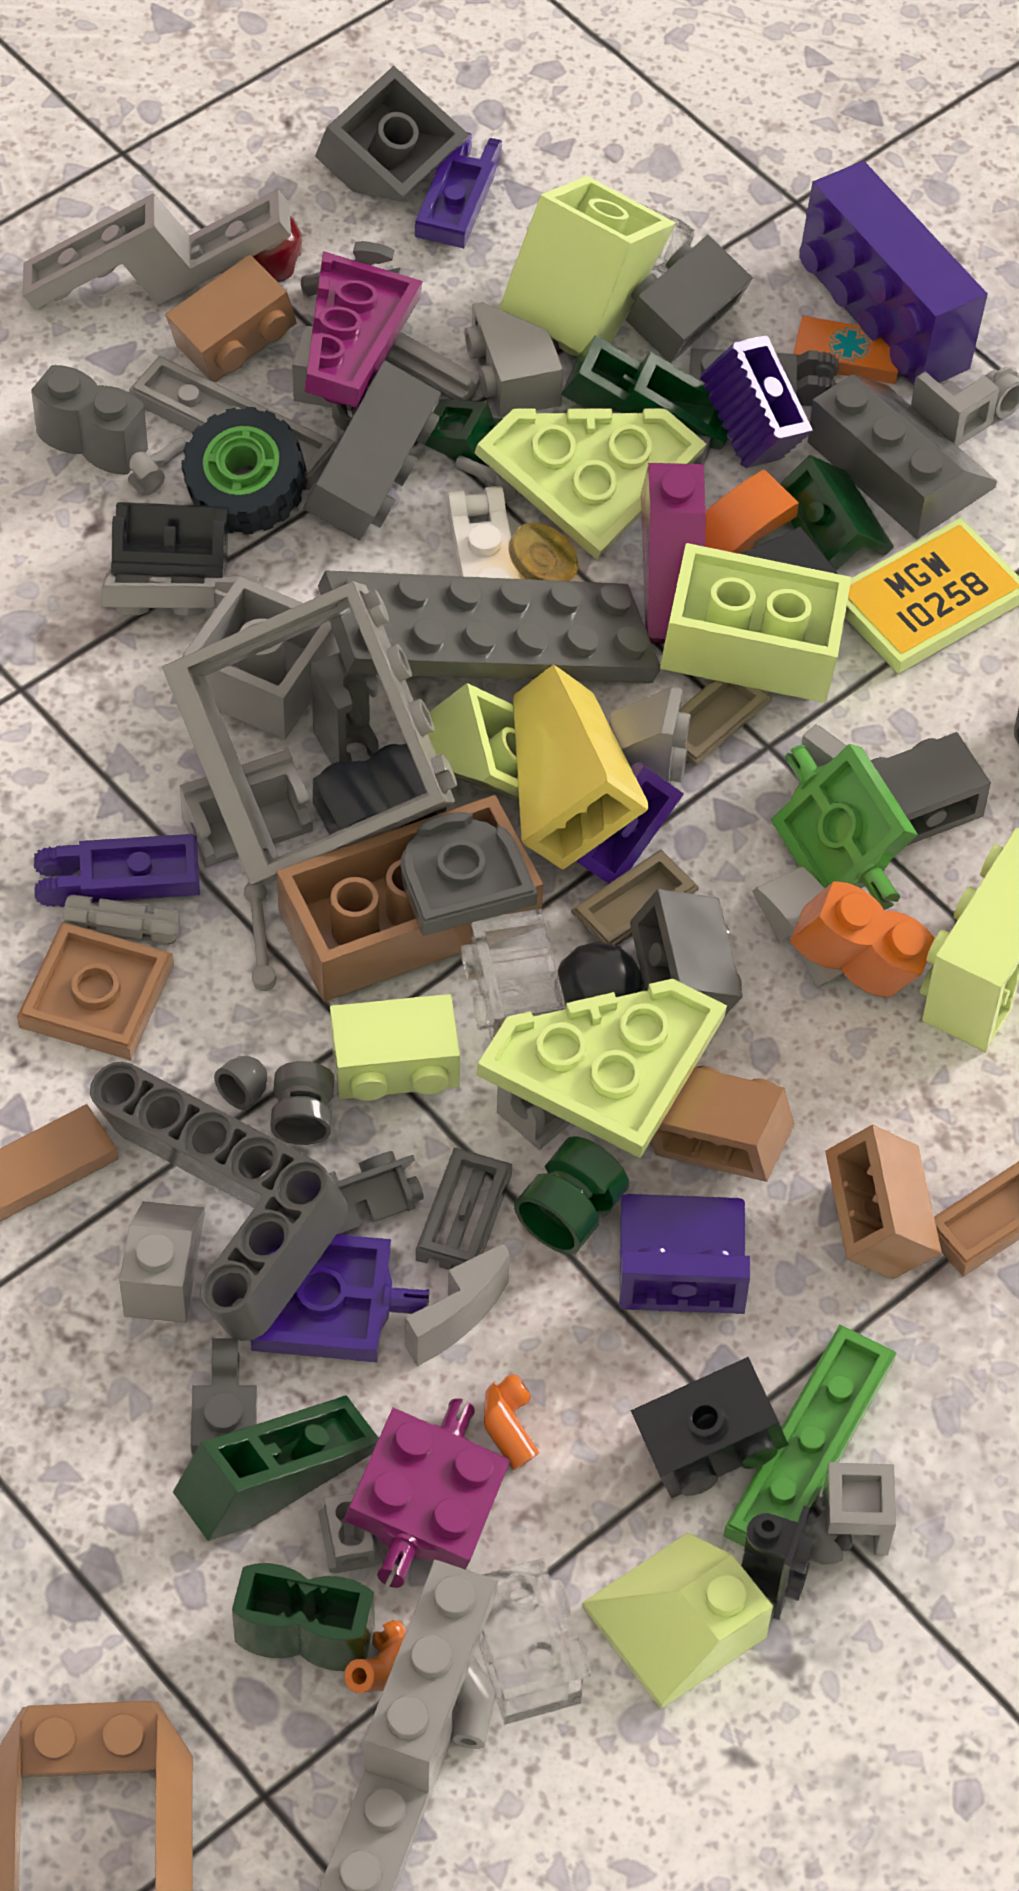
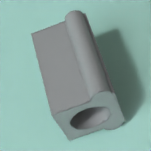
[318,1492,381,1573]

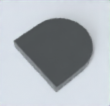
[401,812,537,936]

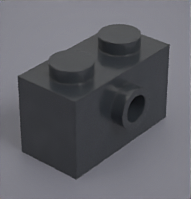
[630,1357,788,1499]

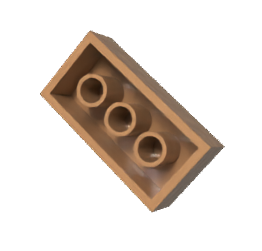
[276,795,543,1002]

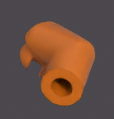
[484,1374,540,1471]
[344,1620,406,1693]

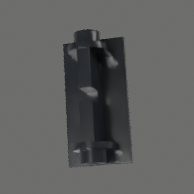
[741,1506,816,1620]

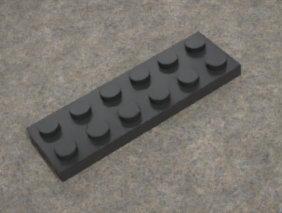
[318,570,661,683]

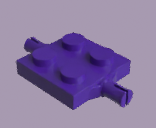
[240,1234,430,1362]

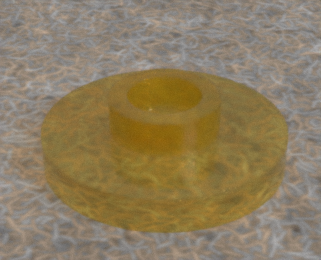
[508,522,578,581]

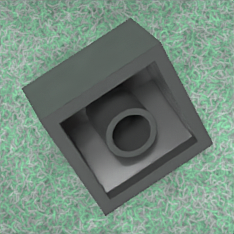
[315,65,469,202]

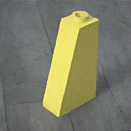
[513,664,648,870]

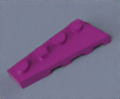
[304,251,423,408]

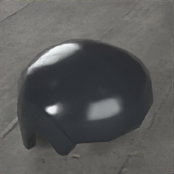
[554,941,643,1010]

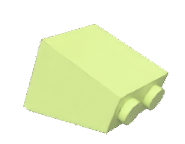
[499,176,675,356]

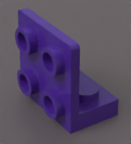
[619,1194,750,1314]

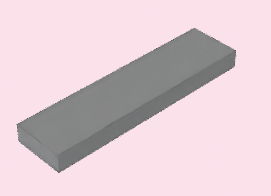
[129,356,338,490]

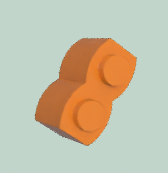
[790,882,935,997]

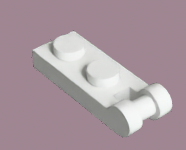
[447,486,520,579]

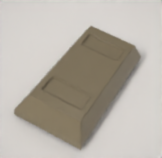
[681,680,772,766]
[571,849,699,946]

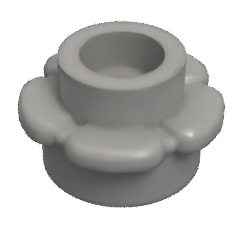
[985,367,1019,419]

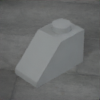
[119,1201,205,1323]

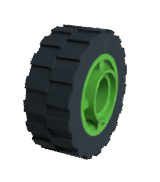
[181,406,307,535]

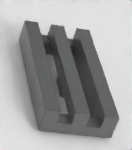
[416,1147,513,1270]

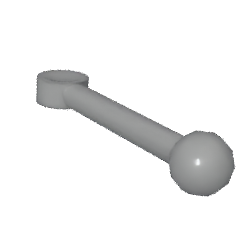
[244,882,276,991]

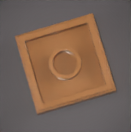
[17,922,174,1060]

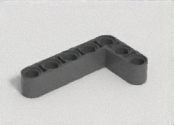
[90,1061,348,1341]

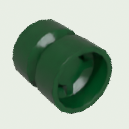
[514,1136,629,1255]

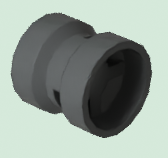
[270,1061,335,1145]

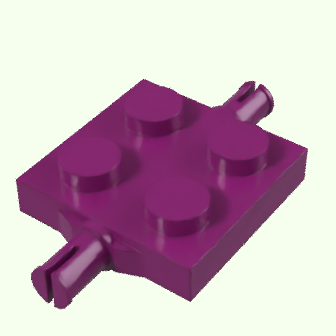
[343,1398,511,1588]

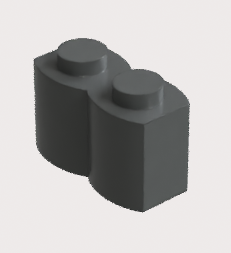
[31,365,148,475]

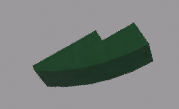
[561,335,728,450]

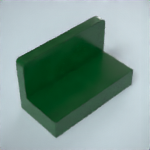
[780,455,894,571]

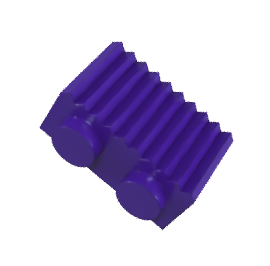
[700,335,814,468]

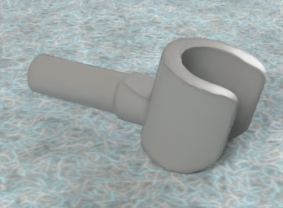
[128,437,186,496]
[455,455,517,503]

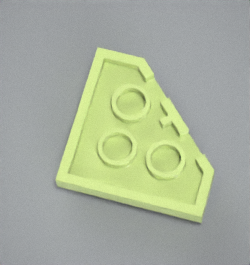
[475,409,706,560]
[476,979,727,1158]

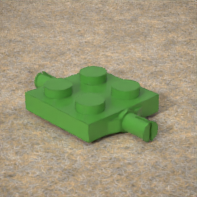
[770,744,918,910]

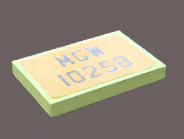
[845,517,1019,674]

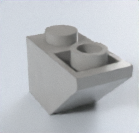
[464,302,563,418]
[609,687,691,784]

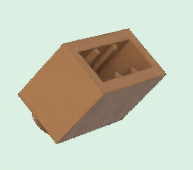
[165,254,297,382]
[651,1066,795,1182]
[825,1124,942,1279]

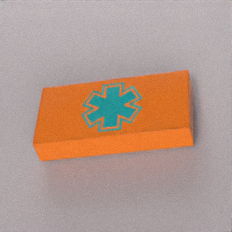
[793,315,898,385]

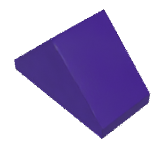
[576,762,684,884]

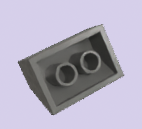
[807,374,997,539]

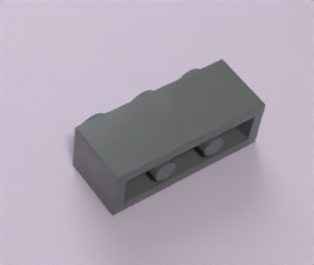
[302,360,441,541]

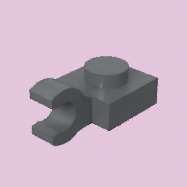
[190,1338,258,1455]

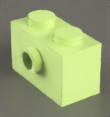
[330,994,460,1101]

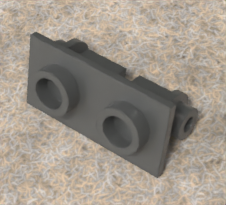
[305,1151,424,1235]

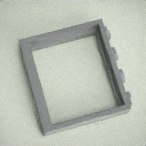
[161,581,457,885]

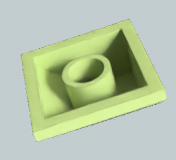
[428,683,519,801]
[582,1533,773,1709]

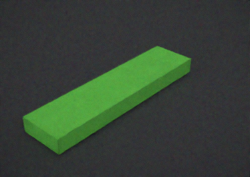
[723,1324,896,1547]

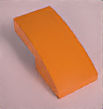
[705,469,799,554]

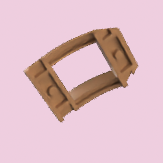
[0,1701,193,1891]

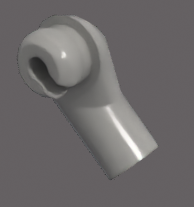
[452,1655,495,1749]

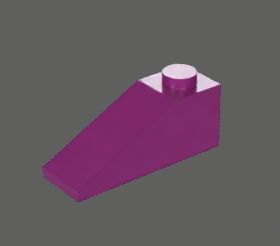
[641,463,706,644]

